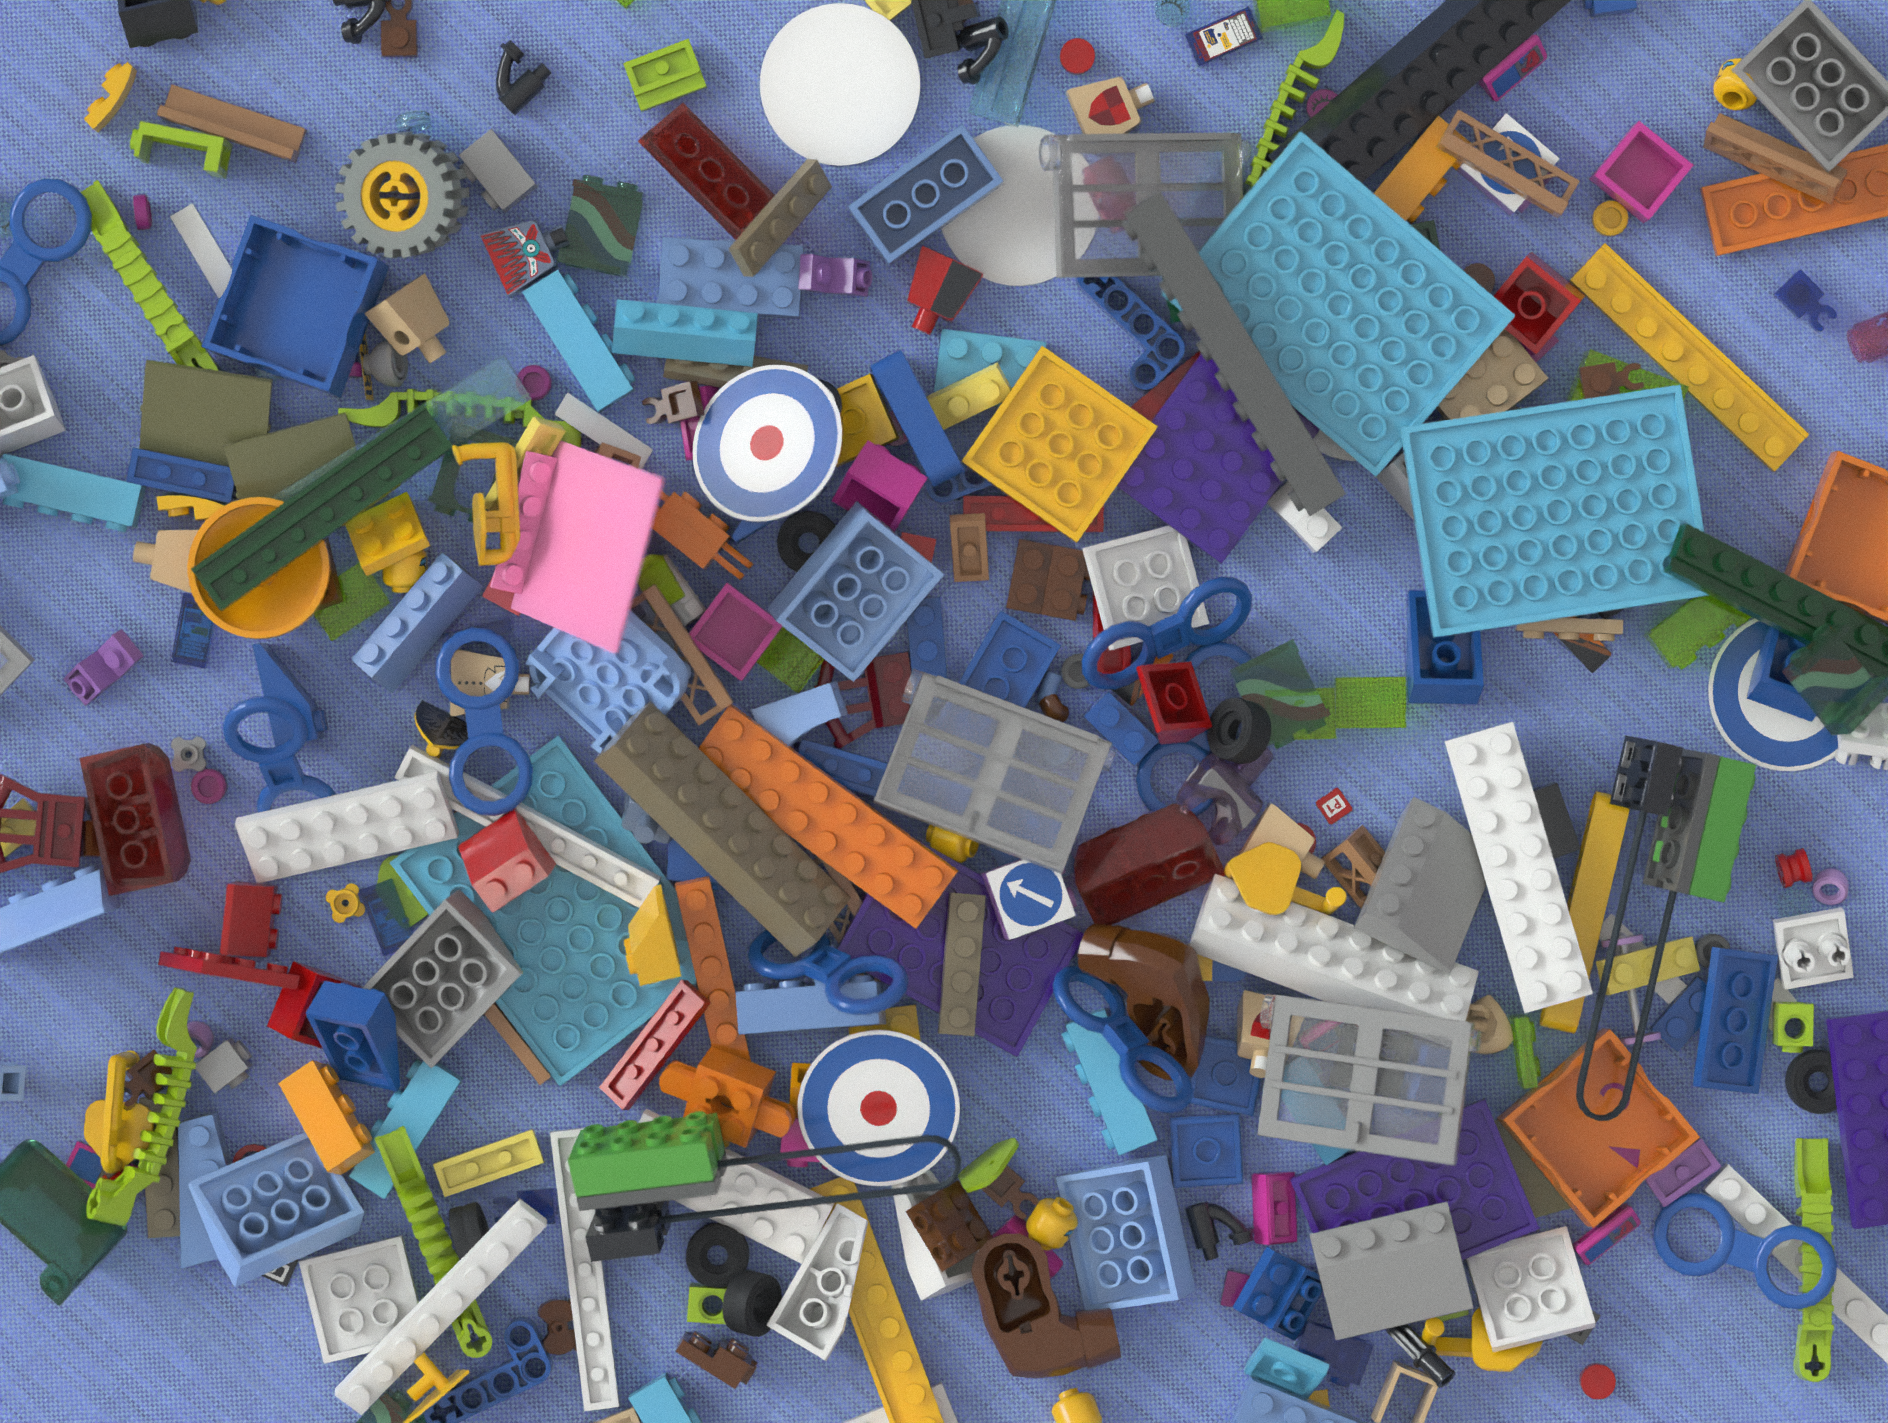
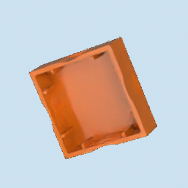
[1784,451,1888,624]
[1497,1028,1700,1228]

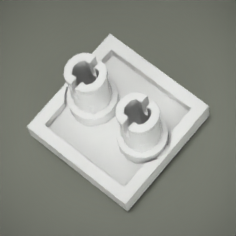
[1835,699,1888,770]
[1773,907,1854,990]

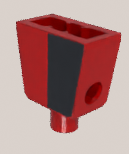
[907,246,983,335]

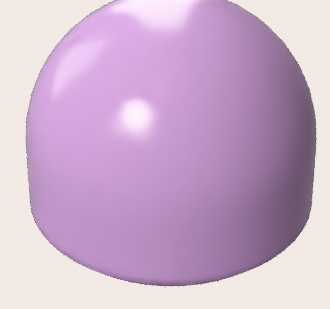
[1812,868,1849,905]
[187,1021,214,1058]

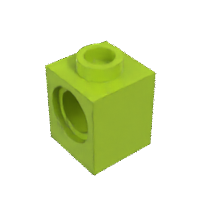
[1772,1002,1814,1053]
[687,1283,728,1325]

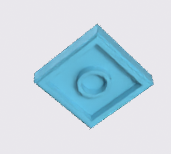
[1244,1338,1330,1398]

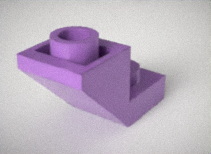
[798,254,872,297]
[64,629,144,706]

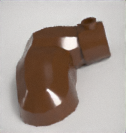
[1078,923,1210,1081]
[971,1234,1121,1379]

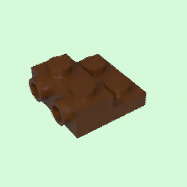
[1006,539,1090,621]
[905,1180,993,1272]
[675,1331,758,1389]

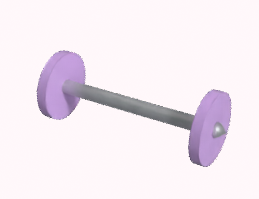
[1601,932,1661,1048]

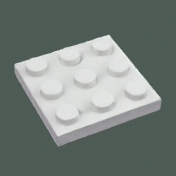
[1082,526,1209,650]
[1466,1226,1596,1352]
[299,1235,419,1364]

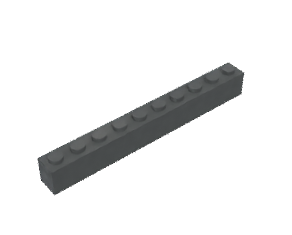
[1121,190,1346,516]

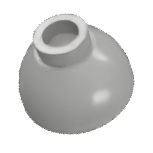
[363,340,408,387]

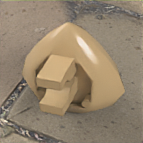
[1465,995,1514,1055]

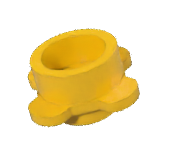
[326,883,366,923]

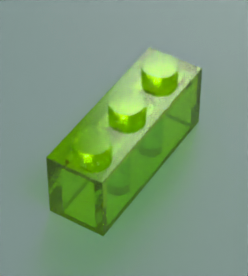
[1644,596,1752,670]

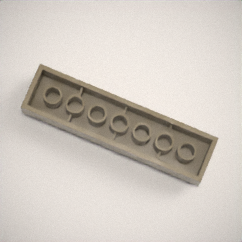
[594,701,851,957]

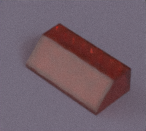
[638,103,775,240]

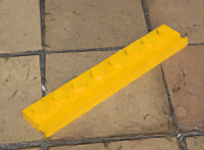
[1569,243,1809,472]
[810,1177,944,1423]

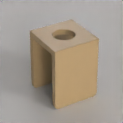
[1371,1360,1438,1423]

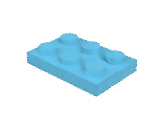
[934,329,1046,407]

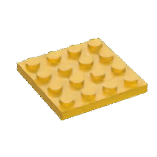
[961,346,1158,543]

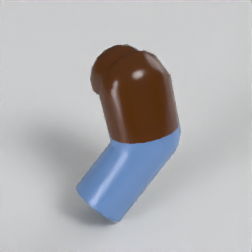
[1037,671,1069,722]

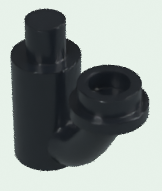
[333,0,390,44]
[957,16,1009,85]
[496,40,551,116]
[1185,1201,1254,1261]

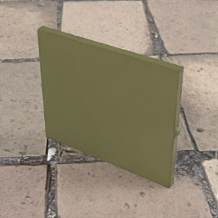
[139,360,273,466]
[223,412,375,513]

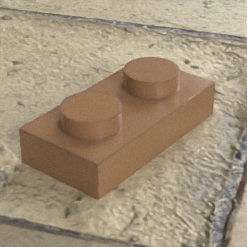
[950,513,989,582]

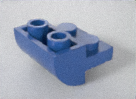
[1233,1246,1323,1341]

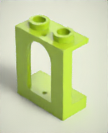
[130,121,233,179]

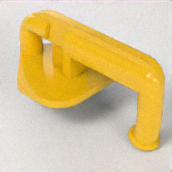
[452,442,520,566]
[1224,842,1347,916]
[84,1051,154,1174]
[1421,1307,1543,1372]

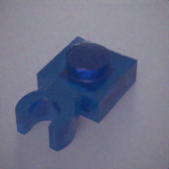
[1773,269,1837,332]
[493,1187,556,1224]

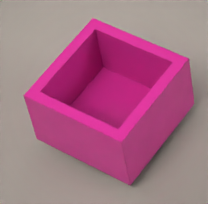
[1589,121,1693,223]
[832,440,928,532]
[689,583,783,681]

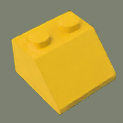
[624,885,681,986]

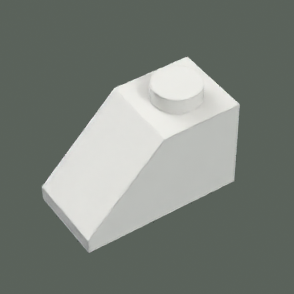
[1267,481,1342,553]

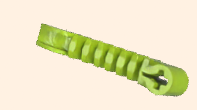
[1245,10,1344,188]
[81,180,223,372]
[338,389,582,448]
[86,987,197,1226]
[374,1126,492,1358]
[1793,1138,1834,1382]

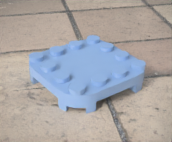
[525,609,692,753]

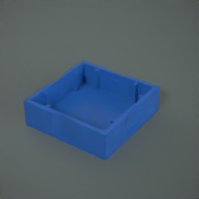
[201,214,390,398]

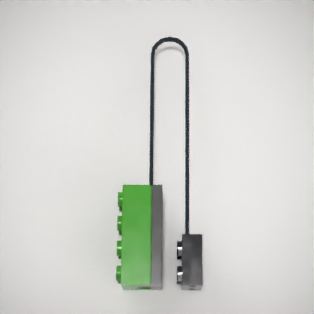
[1576,735,1756,1121]
[568,1111,961,1262]

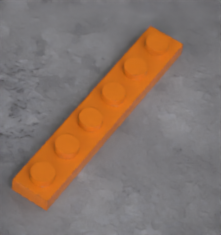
[675,876,751,1061]

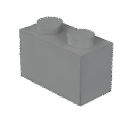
[459,129,538,213]

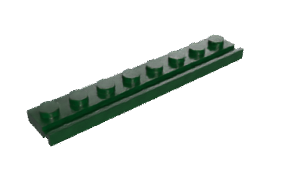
[191,405,453,612]
[1664,524,1888,686]

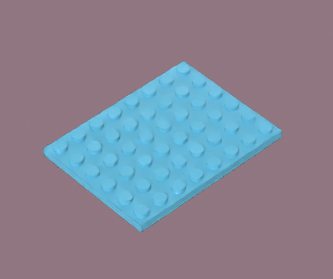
[1162,131,1516,477]
[1400,385,1710,638]
[390,735,697,1087]

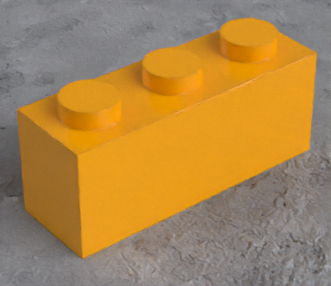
[1374,115,1471,224]
[278,1060,375,1175]

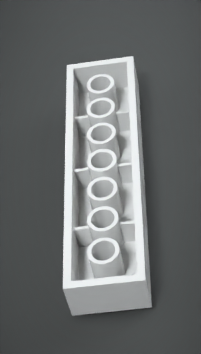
[1445,722,1593,1013]
[1189,874,1479,1048]

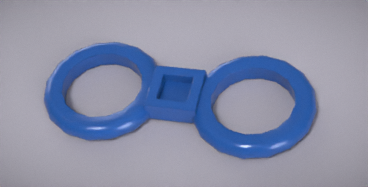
[0,178,92,346]
[1082,577,1252,690]
[435,628,533,816]
[1136,642,1257,822]
[222,696,337,813]
[748,929,909,1015]
[1053,965,1193,1113]
[1653,1193,1837,1310]

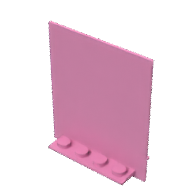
[490,440,664,654]

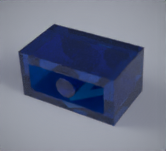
[1294,1319,1374,1388]

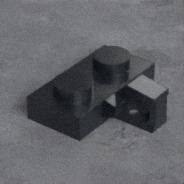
[911,0,981,59]

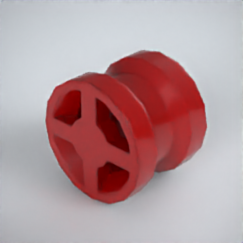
[1775,848,1812,888]

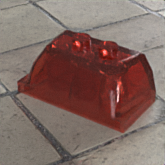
[79,743,191,896]
[1074,803,1225,925]

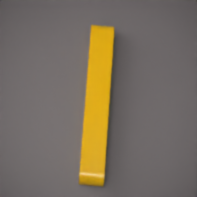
[1539,791,1630,1034]

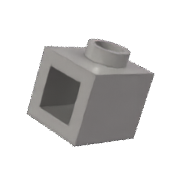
[195,1038,253,1094]

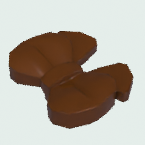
[537,1298,577,1355]

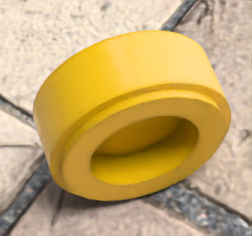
[1592,200,1628,237]

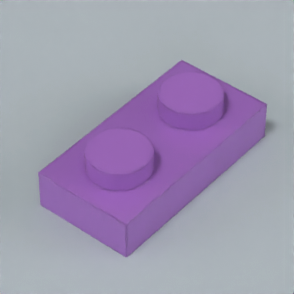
[1645,1138,1721,1207]

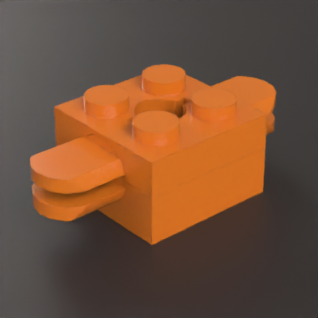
[651,490,754,581]
[659,1046,796,1148]

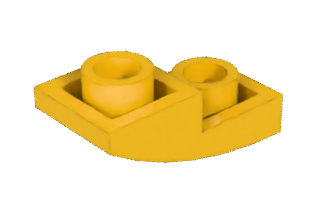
[84,62,137,132]
[156,495,225,521]

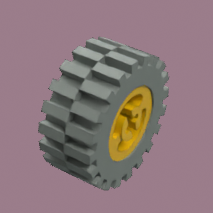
[335,132,470,258]

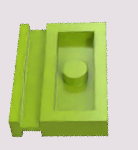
[623,38,707,112]

